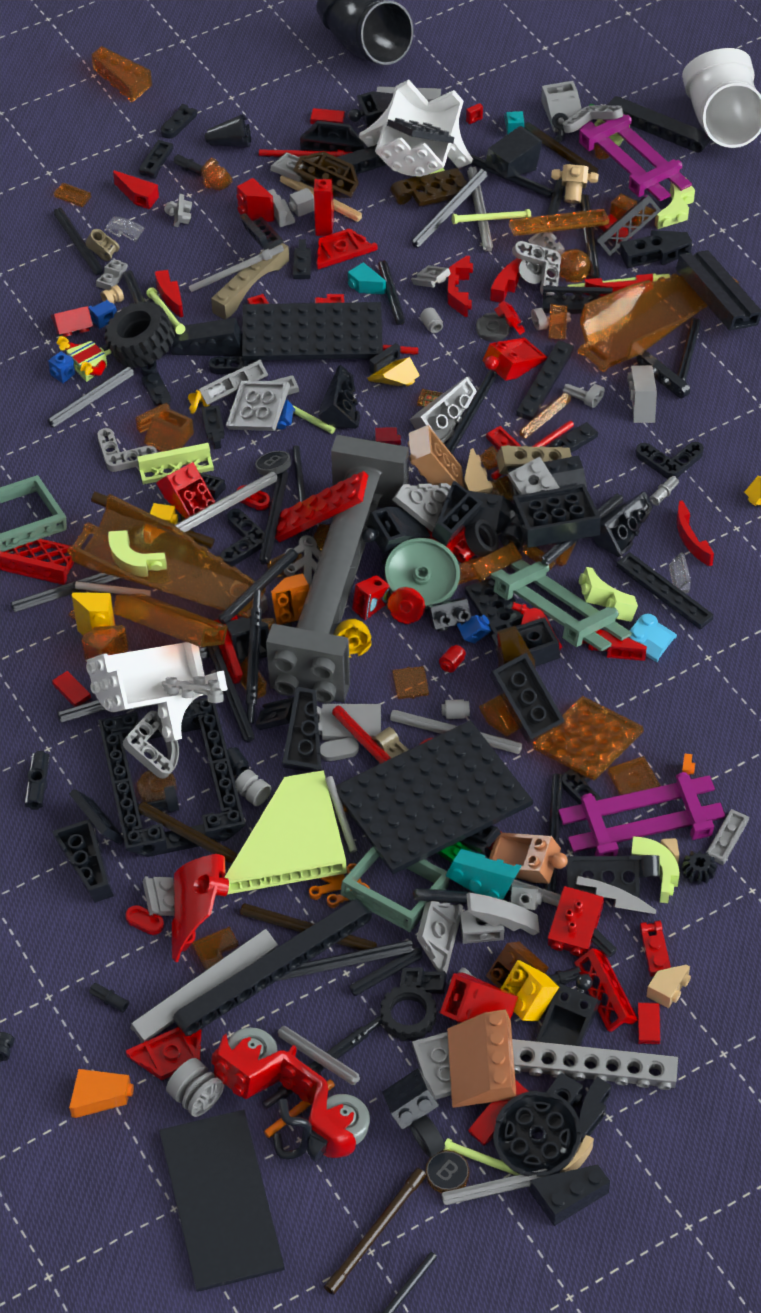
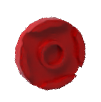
[387,587,425,624]

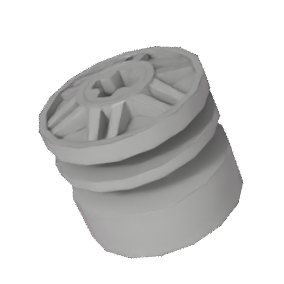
[166,1058,224,1117]

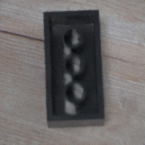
[489,653,565,743]

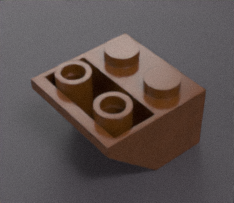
[486,941,549,989]

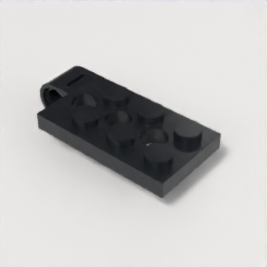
[465,578,523,638]
[567,855,660,898]

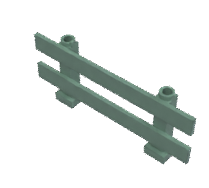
[491,559,632,651]

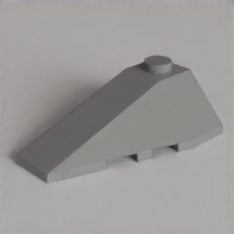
[409,377,477,443]

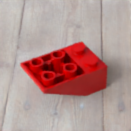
[156,462,216,519]
[440,973,519,1023]

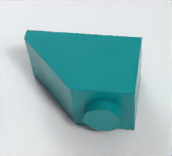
[504,111,524,135]
[348,262,386,294]

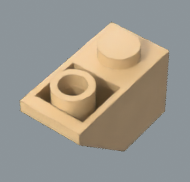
[647,965,691,1008]

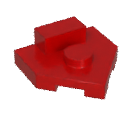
[494,301,525,335]

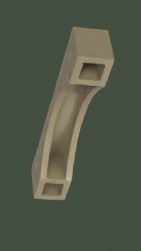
[211,243,289,319]

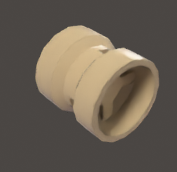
[101,285,124,304]

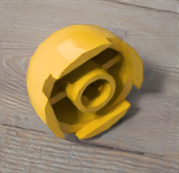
[334,619,372,657]

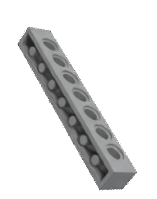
[512,1039,678,1090]

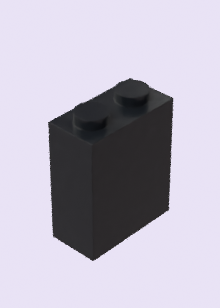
[382,1068,439,1130]

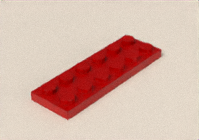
[275,471,369,542]

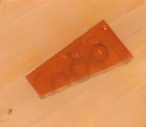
[91,46,152,102]

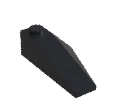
[318,365,360,429]
[593,491,653,557]

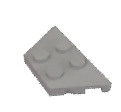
[417,901,463,973]

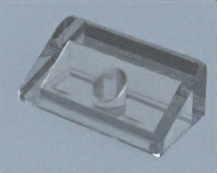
[669,553,691,594]

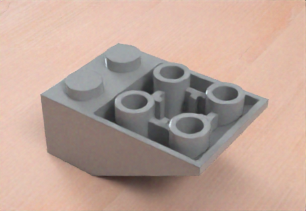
[541,81,582,133]

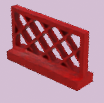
[0,539,81,585]

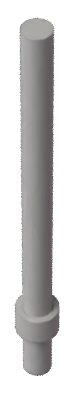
[189,245,284,292]

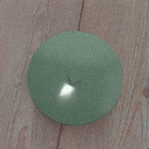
[384,538,460,609]

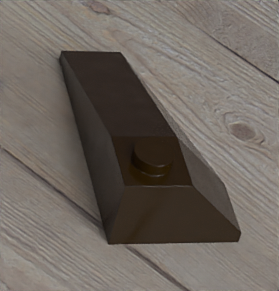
[497,626,535,667]

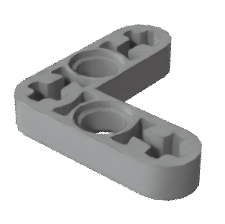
[563,105,623,133]
[512,241,561,296]
[97,428,157,472]

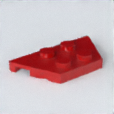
[317,228,378,269]
[126,1027,202,1080]

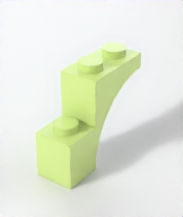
[655,177,695,229]
[579,567,638,622]

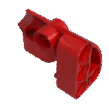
[172,854,229,962]

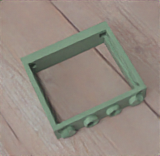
[0,475,67,552]
[340,847,450,932]

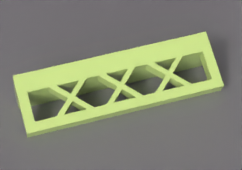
[137,443,214,484]

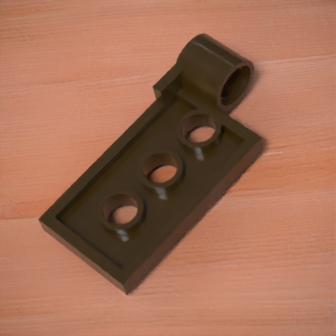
[390,168,471,207]

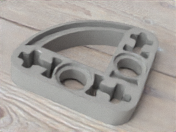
[123,711,179,779]

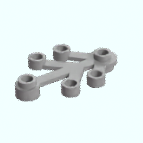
[284,535,321,588]
[162,676,224,703]

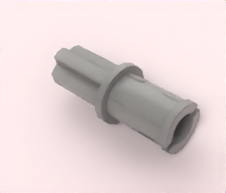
[649,476,679,506]

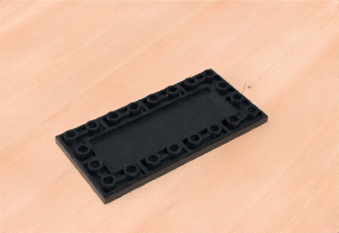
[160,1109,285,1292]

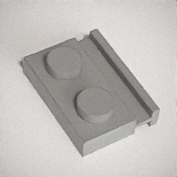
[411,265,451,288]
[143,876,174,916]

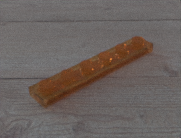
[509,209,609,236]

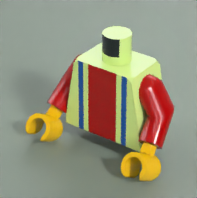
[57,336,111,382]

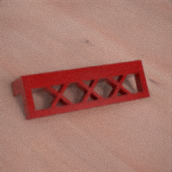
[574,948,638,1032]

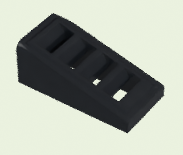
[200,473,226,500]

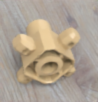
[551,164,599,204]

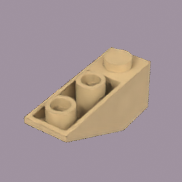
[464,448,493,494]

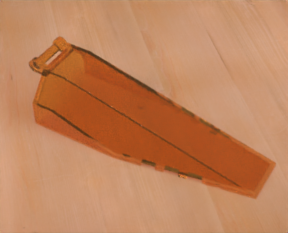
[578,274,739,372]
[67,494,267,618]

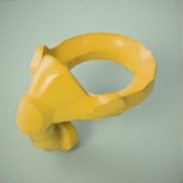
[188,390,210,414]

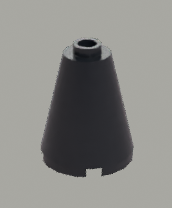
[205,114,251,147]

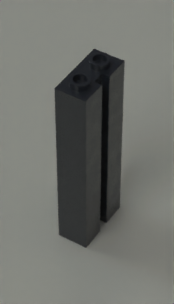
[676,250,761,331]

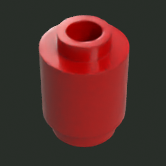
[439,645,466,673]

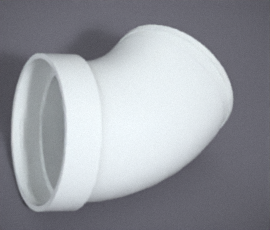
[682,48,761,148]

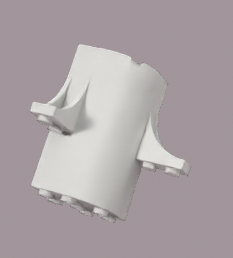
[359,80,473,177]
[86,639,227,742]

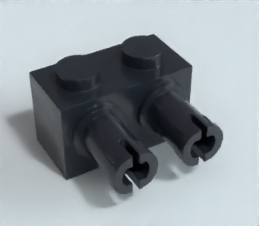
[427,597,471,631]

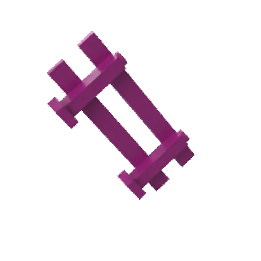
[579,114,692,201]
[558,772,725,856]

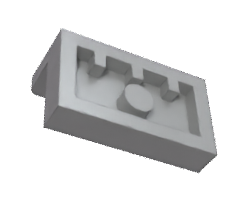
[268,189,295,227]
[528,228,566,260]

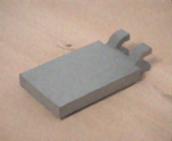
[317,704,381,740]

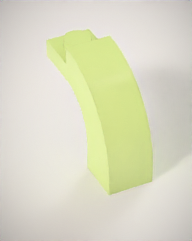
[108,530,167,577]
[631,836,679,903]

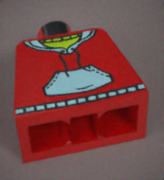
[352,576,390,620]

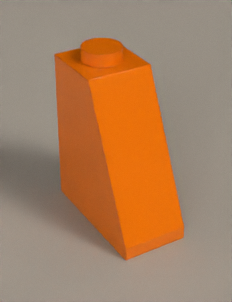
[69,1069,134,1118]

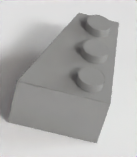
[627,365,657,423]

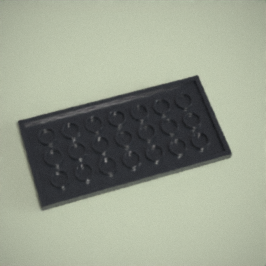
[242,302,383,361]

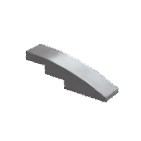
[199,360,268,405]
[575,876,656,914]
[466,893,540,935]

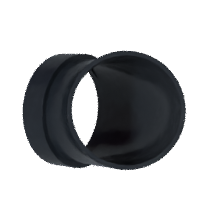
[316,0,413,65]

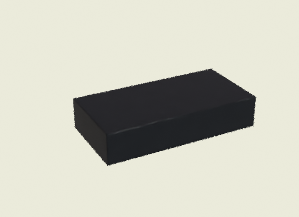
[369,343,400,374]

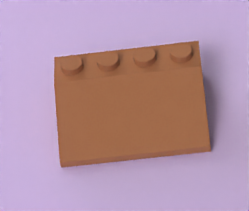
[447,1009,517,1108]

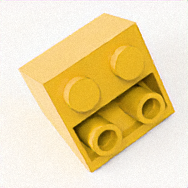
[501,960,559,1021]

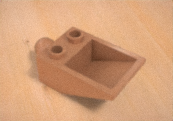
[489,833,568,884]

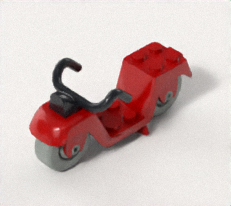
[211,1028,370,1162]

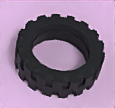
[380,984,437,1041]

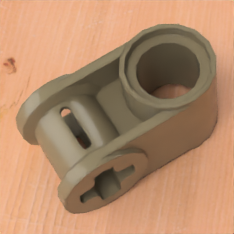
[86,229,120,261]

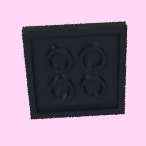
[387,117,455,144]

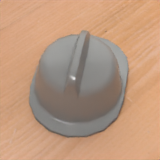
[519,251,545,284]

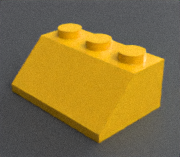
[72,593,116,647]

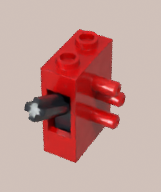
[548,886,617,957]

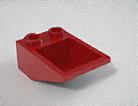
[482,338,548,381]

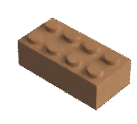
[408,425,464,488]

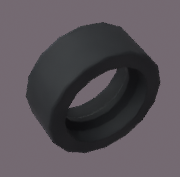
[465,519,499,557]
[409,1115,445,1158]

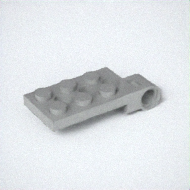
[508,457,560,545]

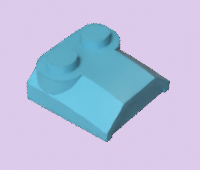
[628,614,677,662]

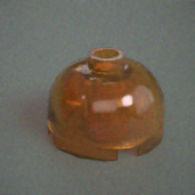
[201,157,233,191]
[559,249,590,283]

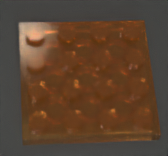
[533,696,644,781]

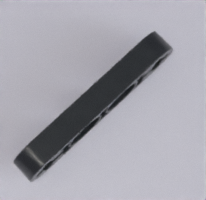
[636,351,690,399]

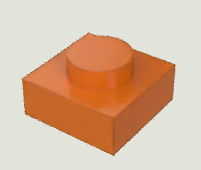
[682,753,695,776]

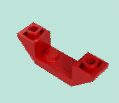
[448,256,473,317]

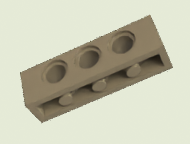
[496,445,572,475]

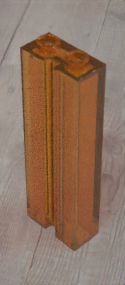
[113,593,228,647]

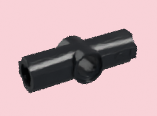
[25,751,50,810]

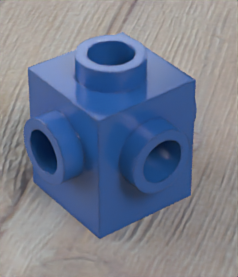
[48,351,75,383]

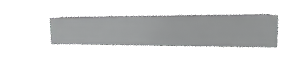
[130,929,278,1043]

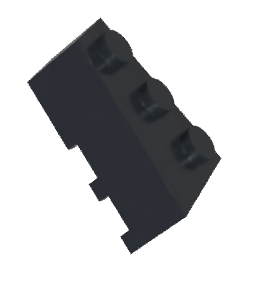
[431,481,483,546]
[529,1164,610,1226]

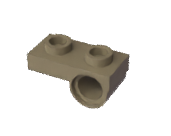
[373,727,408,758]

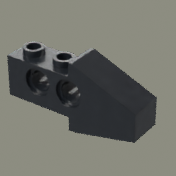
[620,230,692,269]

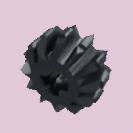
[682,850,717,886]

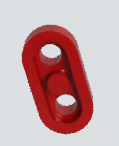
[236,485,270,510]

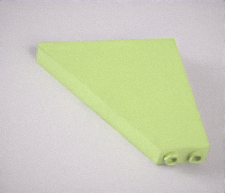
[224,770,347,894]

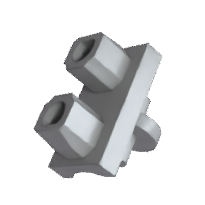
[164,194,192,227]

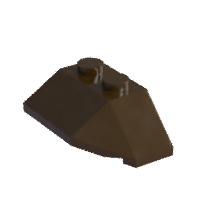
[293,152,359,198]

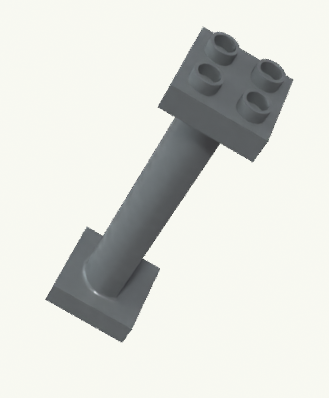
[266,435,409,703]

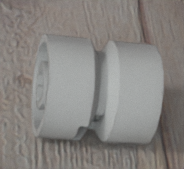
[235,769,271,806]

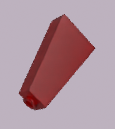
[314,179,334,236]

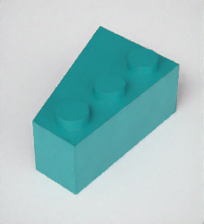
[445,849,522,900]

